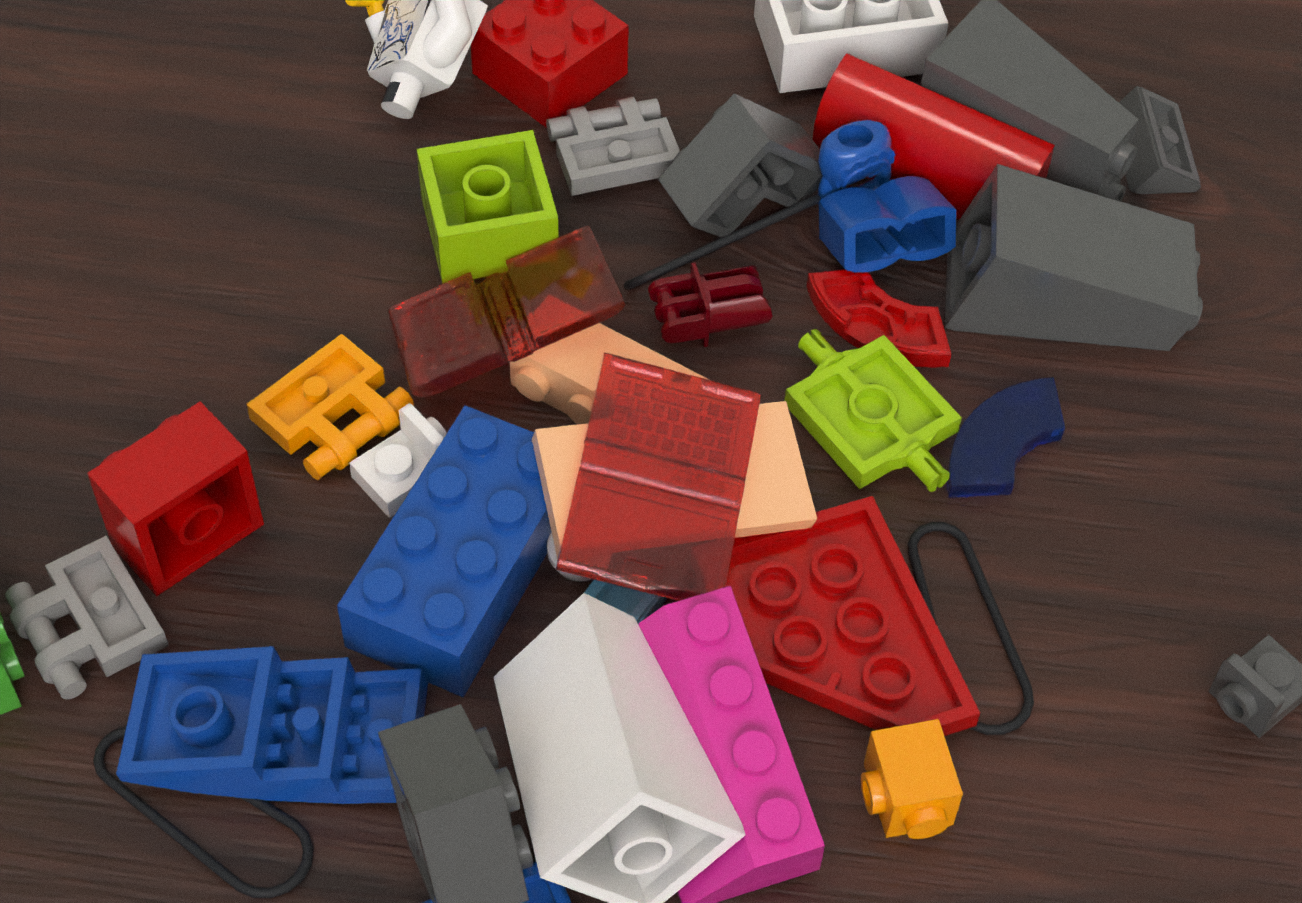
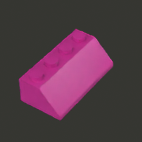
[638,586,825,903]

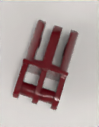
[648,262,773,347]

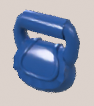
[818,120,896,205]

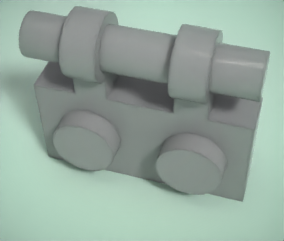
[546,97,680,196]
[5,536,169,700]

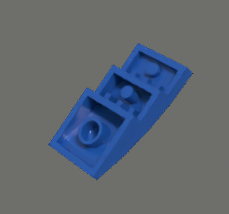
[116,646,428,804]

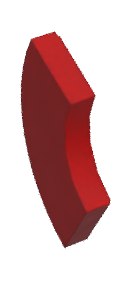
[806,269,952,368]

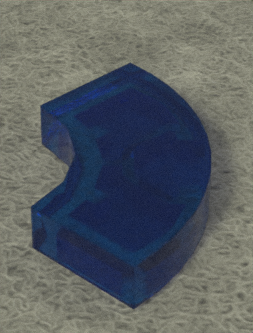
[947,377,1065,498]

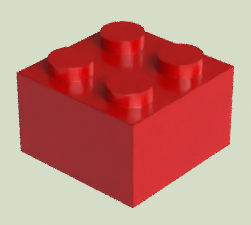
[471,0,629,128]
[87,401,264,597]

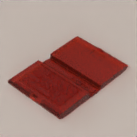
[388,226,625,398]
[556,352,761,601]

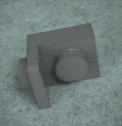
[1209,635,1302,738]

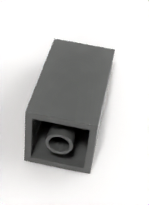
[921,0,1139,202]
[945,164,1203,351]

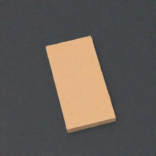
[532,401,817,561]

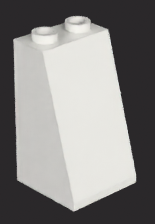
[493,593,746,903]

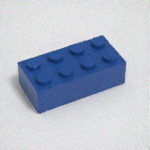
[337,405,551,698]

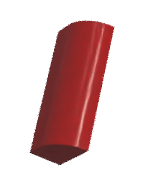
[812,53,1055,220]

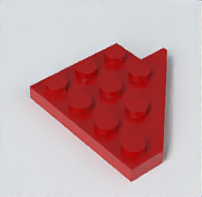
[690,496,980,736]

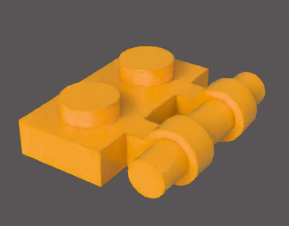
[246,334,414,480]

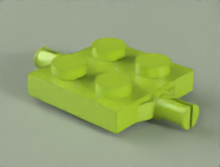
[784,329,962,492]

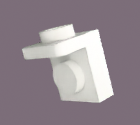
[349,403,447,518]

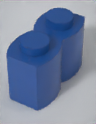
[819,176,956,273]

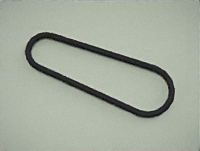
[624,195,821,290]
[908,522,1034,735]
[93,726,314,898]

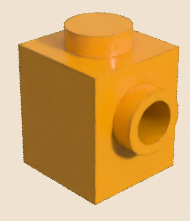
[861,719,963,839]

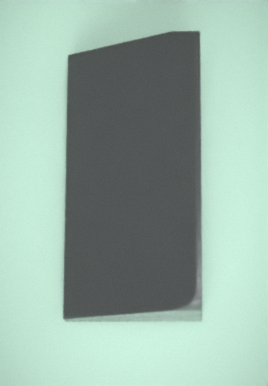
[1119,86,1201,194]

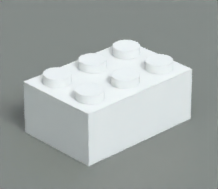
[754,0,948,93]

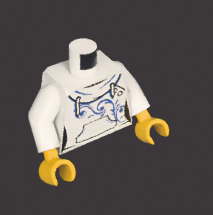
[345,0,488,119]

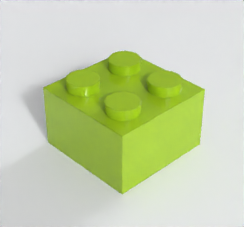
[416,130,559,284]

